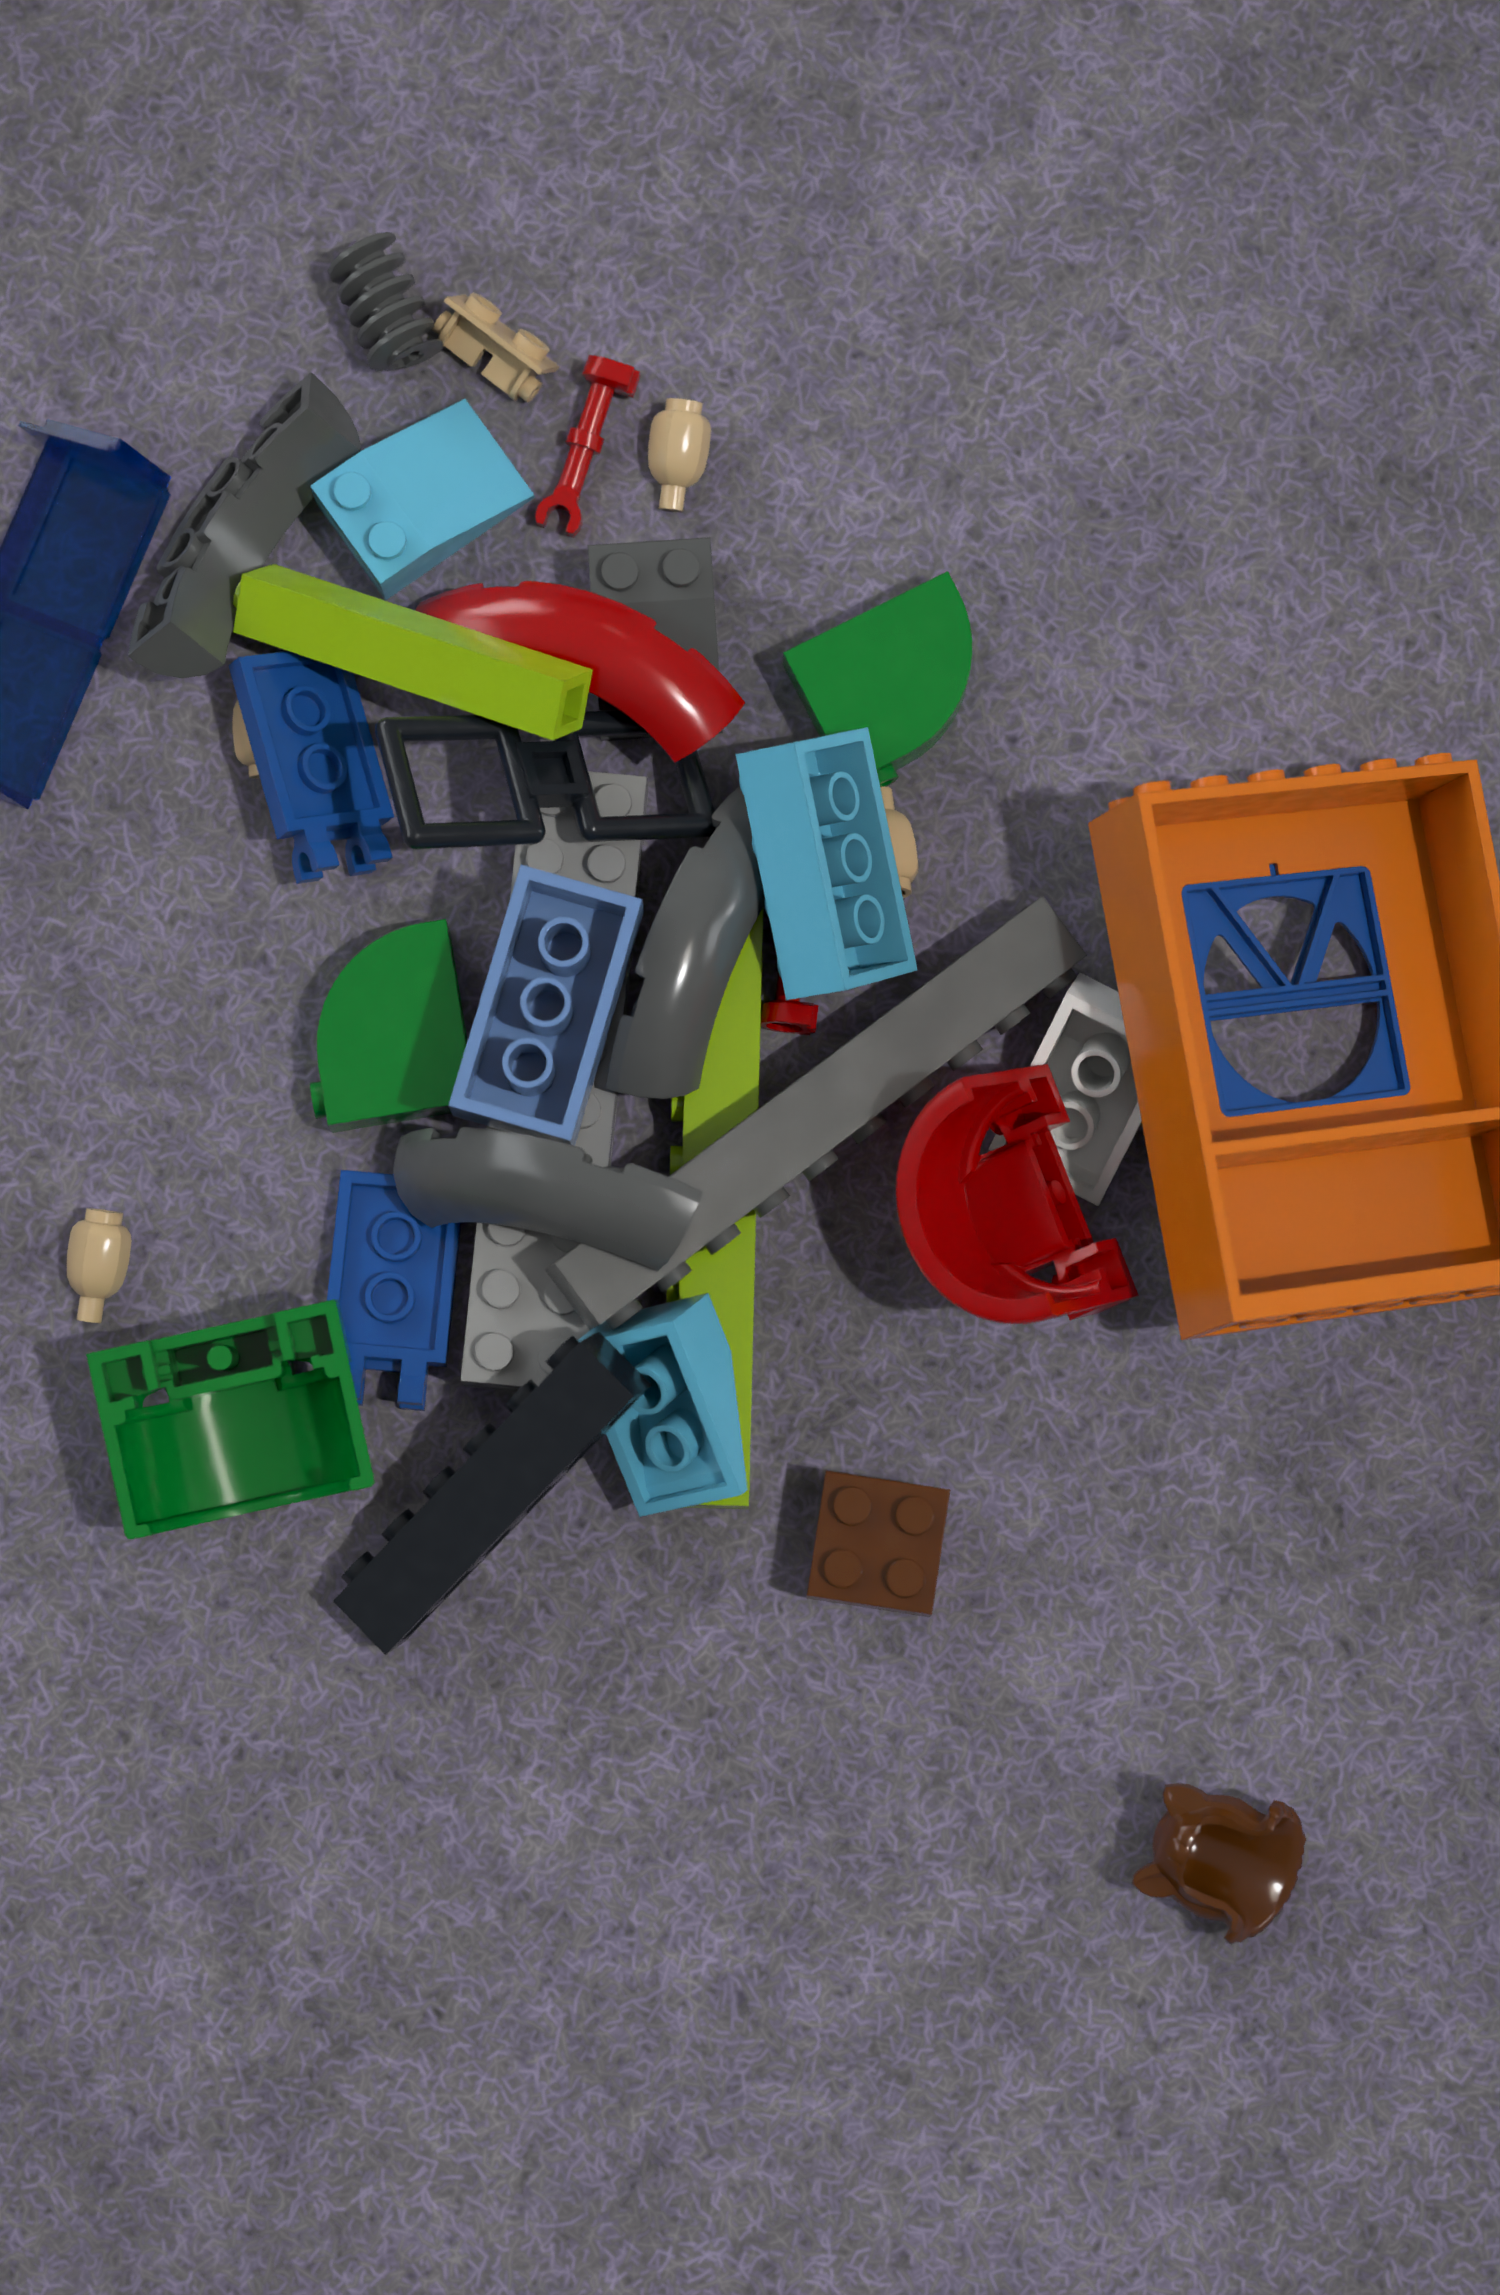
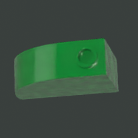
[783,571,972,787]
[310,919,468,1133]

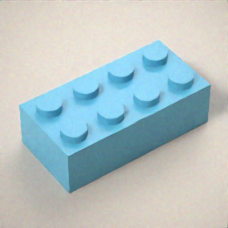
[736,727,918,1000]

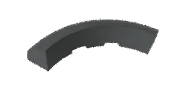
[128,373,361,678]
[606,786,765,1099]
[393,1127,703,1271]

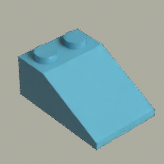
[310,399,535,601]
[578,1293,748,1517]

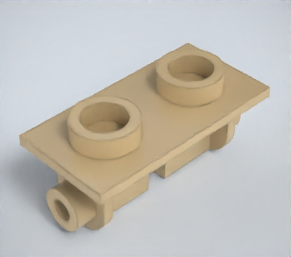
[432,293,560,403]

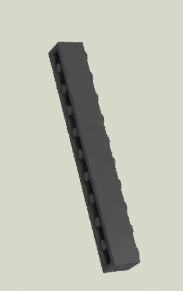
[545,896,1087,1330]

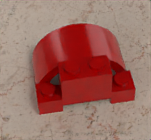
[896,1064,1139,1324]

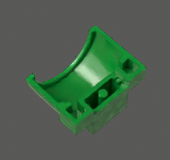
[86,1299,374,1539]

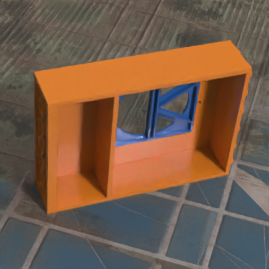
[1088,753,1500,1340]

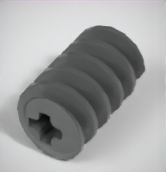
[328,232,444,371]

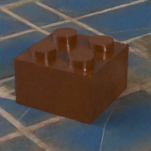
[806,1471,950,1617]

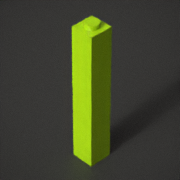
[233,564,593,741]

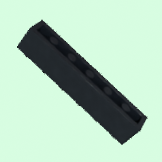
[333,1331,652,1655]

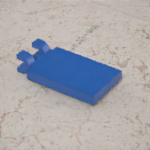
[228,651,394,884]
[327,1170,462,1411]

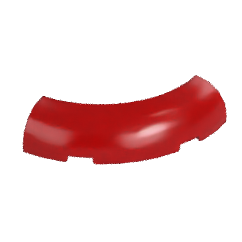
[415,581,745,762]

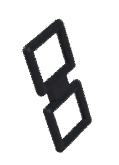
[375,710,716,849]

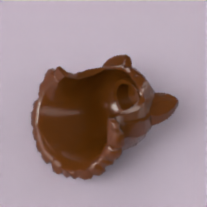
[1132,1783,1307,1944]

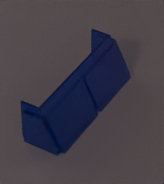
[0,419,172,810]

